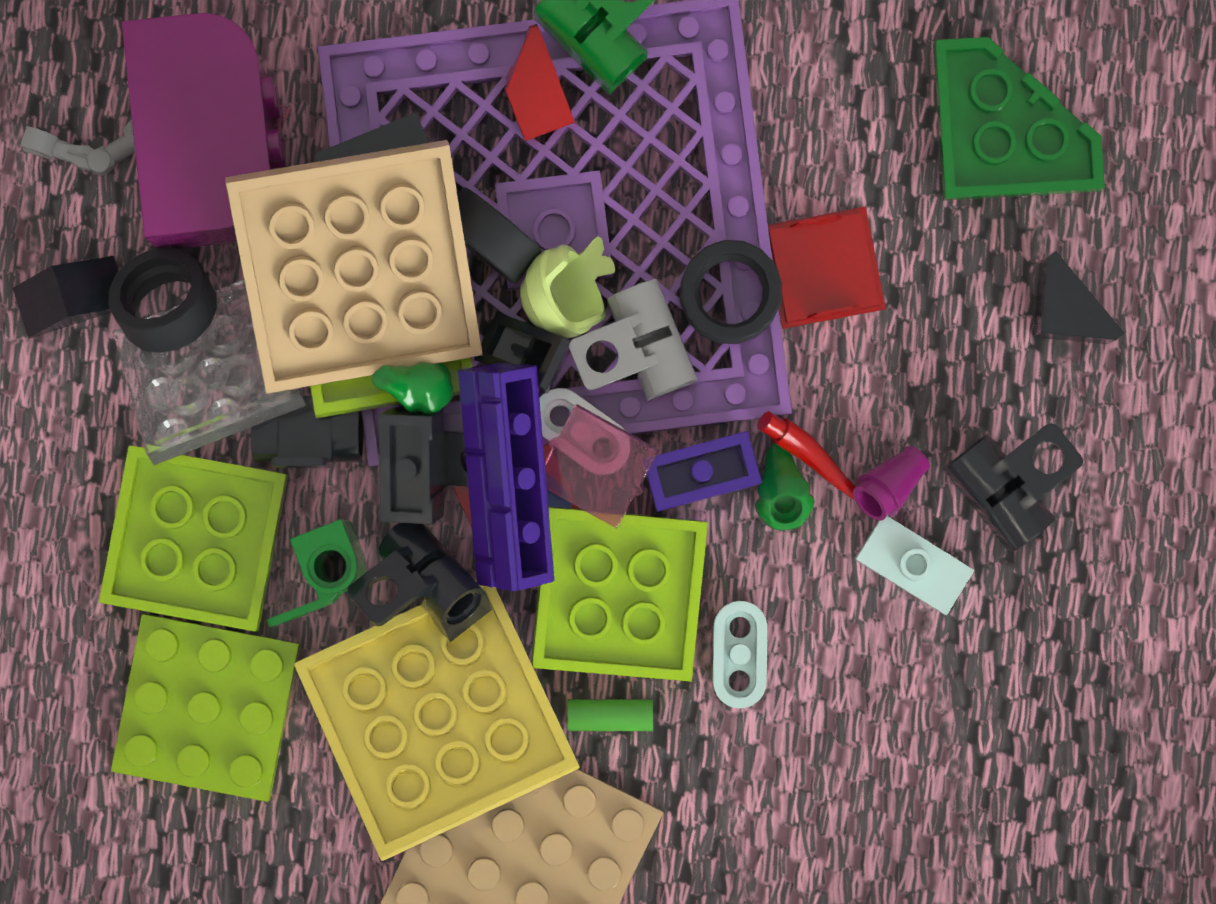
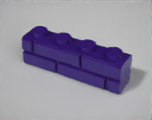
[458,363,555,591]

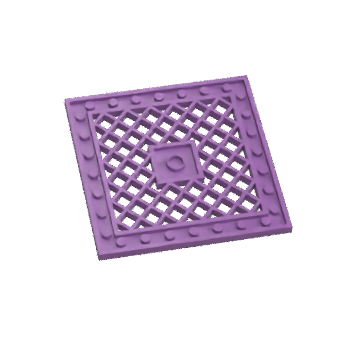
[318,0,792,467]

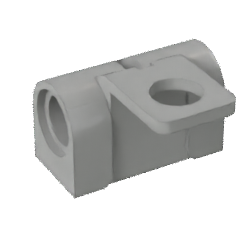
[569,279,698,402]

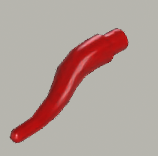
[757,411,856,500]

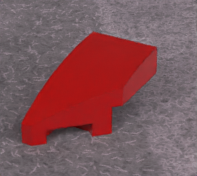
[505,24,575,141]

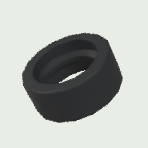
[457,187,542,284]
[680,240,782,344]
[108,247,217,353]

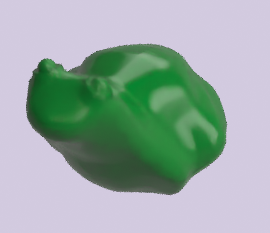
[371,362,453,414]
[755,443,815,530]

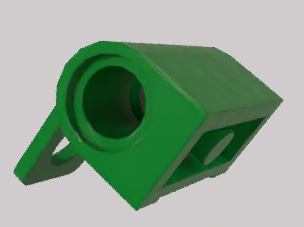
[534,0,655,95]
[266,519,367,627]

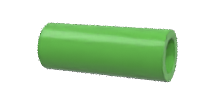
[567,699,653,731]

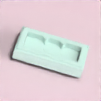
[855,516,974,615]

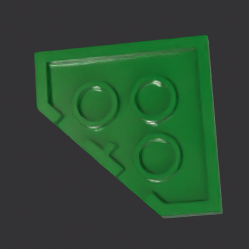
[933,37,1105,201]

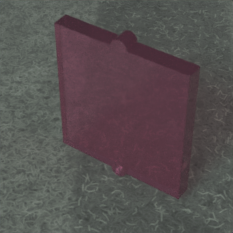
[545,404,660,529]

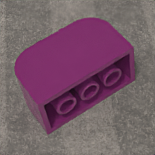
[121,13,287,249]

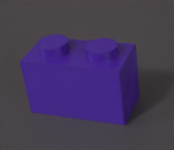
[642,431,762,513]

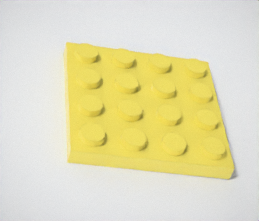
[293,579,580,861]

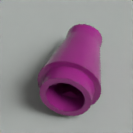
[853,446,930,521]

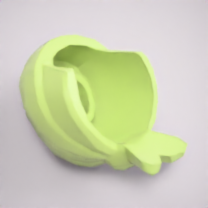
[520,236,615,338]

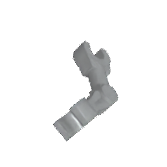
[20,119,135,175]

